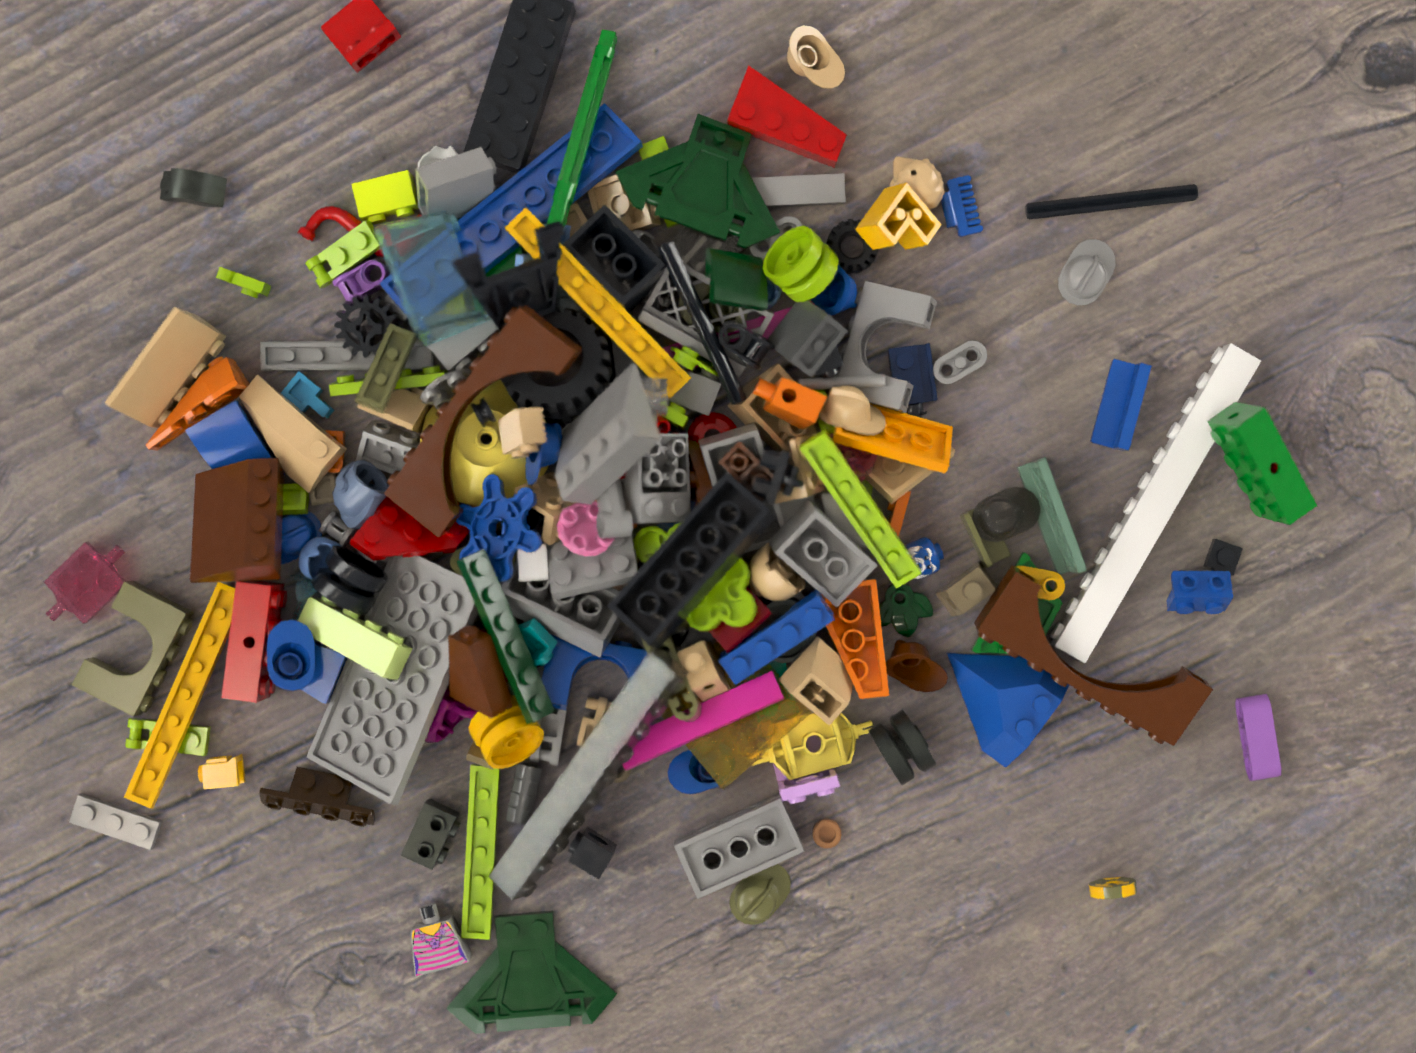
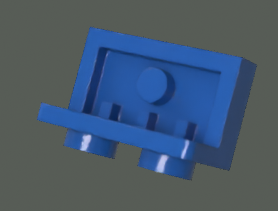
[1166,571,1233,614]

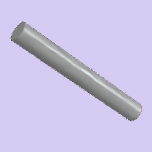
[799,374,887,390]

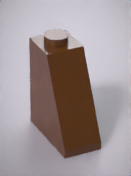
[448,625,513,719]

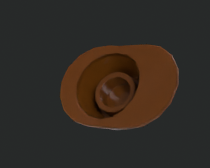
[886,639,948,692]

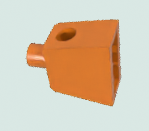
[753,377,827,430]

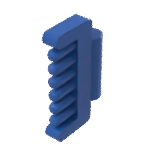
[941,175,983,237]

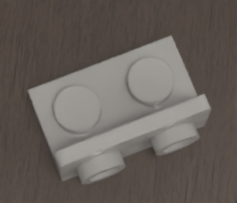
[356,421,420,474]

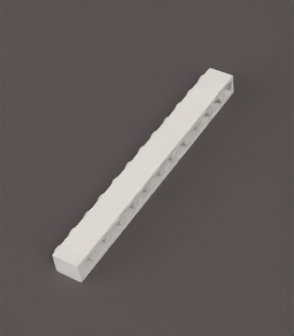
[1050,343,1261,663]

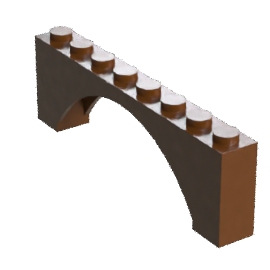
[384,305,583,538]
[974,565,1213,746]

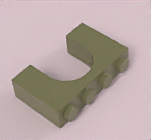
[72,581,194,717]

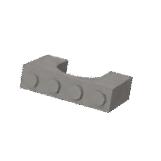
[834,281,937,413]

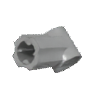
[596,480,633,538]

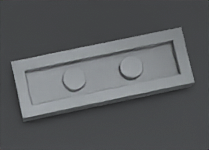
[69,794,163,850]

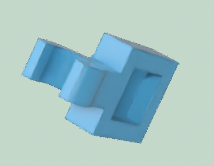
[281,371,335,419]

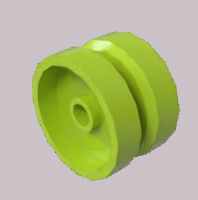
[763,226,839,302]

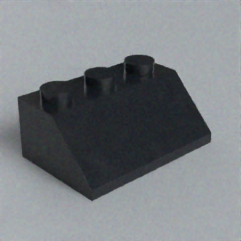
[563,204,666,313]

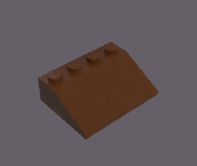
[190,458,284,583]

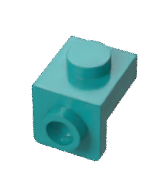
[518,618,558,666]

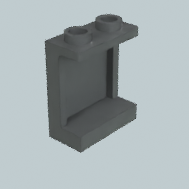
[768,300,848,377]

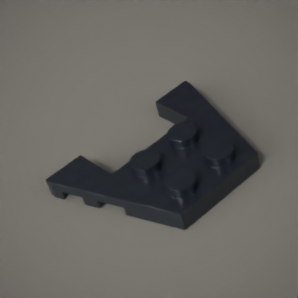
[451,220,564,332]

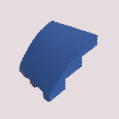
[185,401,286,476]

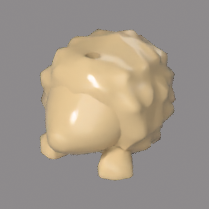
[890,157,945,210]

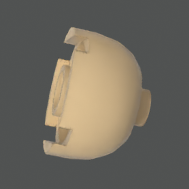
[749,543,806,602]

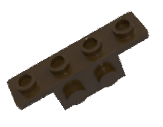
[259,767,375,827]

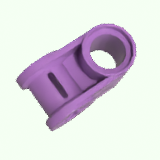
[332,260,391,304]

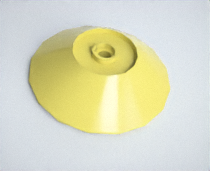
[420,379,548,506]

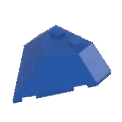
[947,653,1069,768]

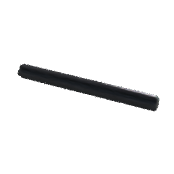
[1025,184,1198,220]
[658,241,746,405]

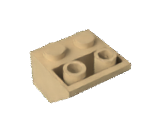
[778,636,853,726]

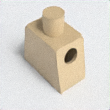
[677,640,731,702]

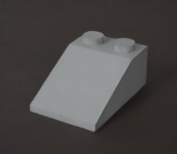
[768,500,878,607]

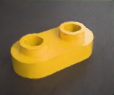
[1015,565,1065,600]

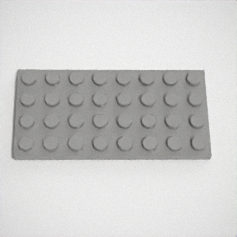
[306,556,478,805]

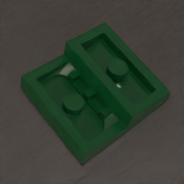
[705,248,768,311]

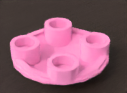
[557,502,614,556]

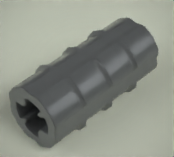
[506,762,543,825]

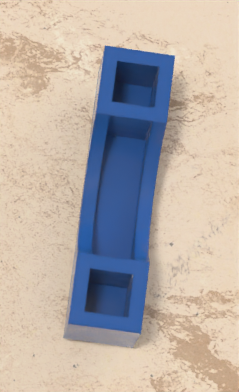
[719,590,834,685]

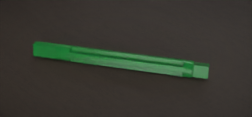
[546,29,618,227]

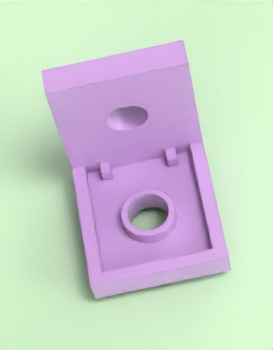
[763,712,840,804]

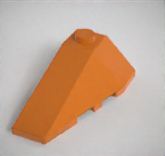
[146,356,250,451]
[820,579,889,699]

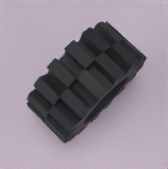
[826,219,878,274]

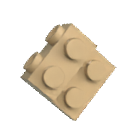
[588,175,661,231]

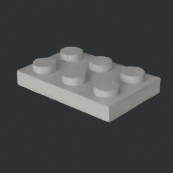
[546,531,639,600]

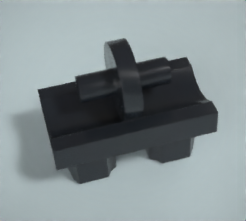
[751,450,804,505]

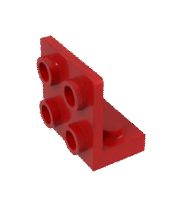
[321,0,401,73]

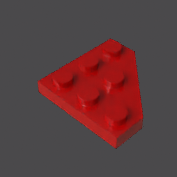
[350,497,470,561]

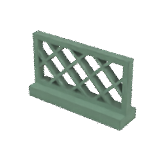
[1017,457,1087,575]

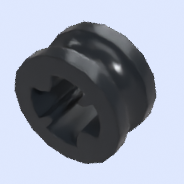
[471,398,496,428]

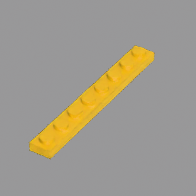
[505,208,691,399]
[124,582,235,808]

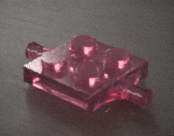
[44,542,126,624]

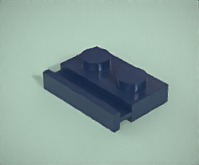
[887,343,938,405]

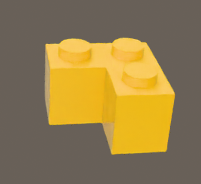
[855,183,942,250]

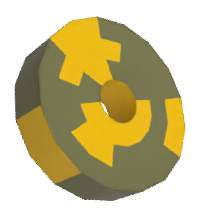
[1089,877,1137,899]

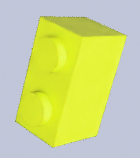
[351,170,419,224]

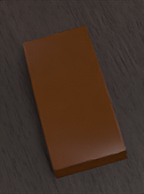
[719,441,782,502]

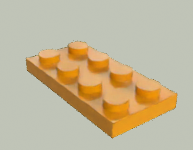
[833,403,953,474]

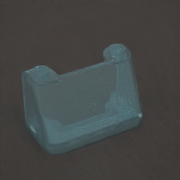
[374,211,491,347]

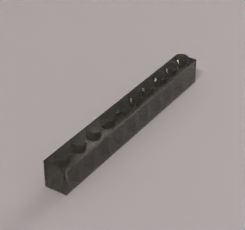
[488,650,688,900]

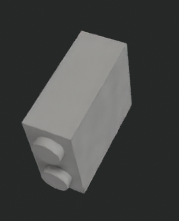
[416,147,496,228]

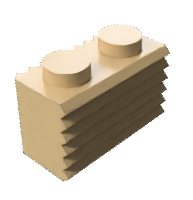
[498,407,547,459]

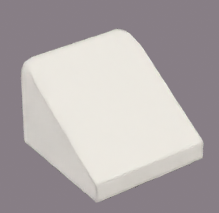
[516,544,549,582]

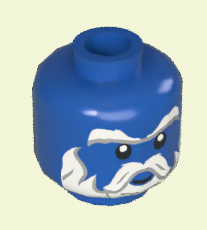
[904,537,944,579]

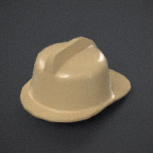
[787,26,845,89]
[818,385,886,435]

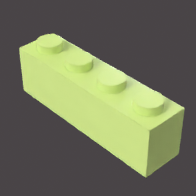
[298,595,413,680]

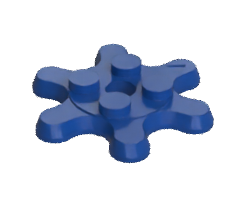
[456,474,542,582]

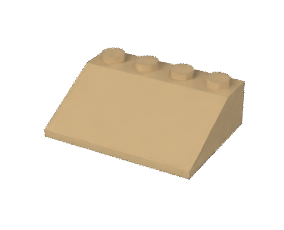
[105,307,227,428]

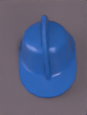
[811,264,857,316]
[525,422,562,486]
[281,511,322,565]
[267,620,315,691]
[668,741,736,794]

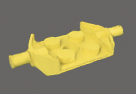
[749,713,873,780]

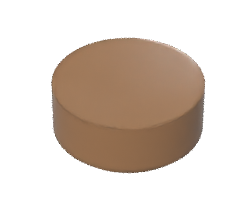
[812,818,841,848]

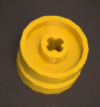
[468,695,544,769]

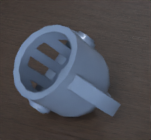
[333,460,389,529]

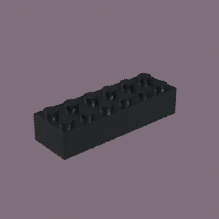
[464,0,576,174]
[607,472,777,650]

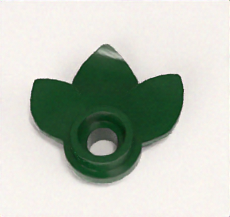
[879,583,933,637]

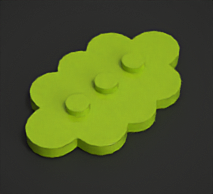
[634,522,757,631]

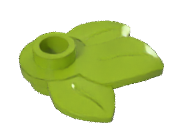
[670,346,718,377]

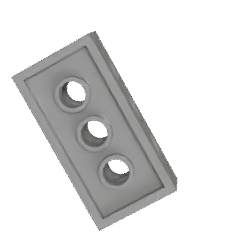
[674,793,804,899]

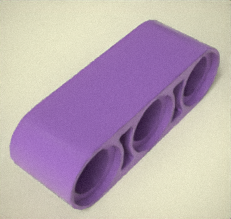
[1235,694,1281,781]

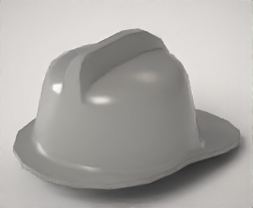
[1058,239,1116,305]

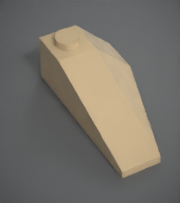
[239,374,347,493]

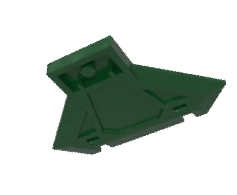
[615,114,780,248]
[446,911,617,1034]

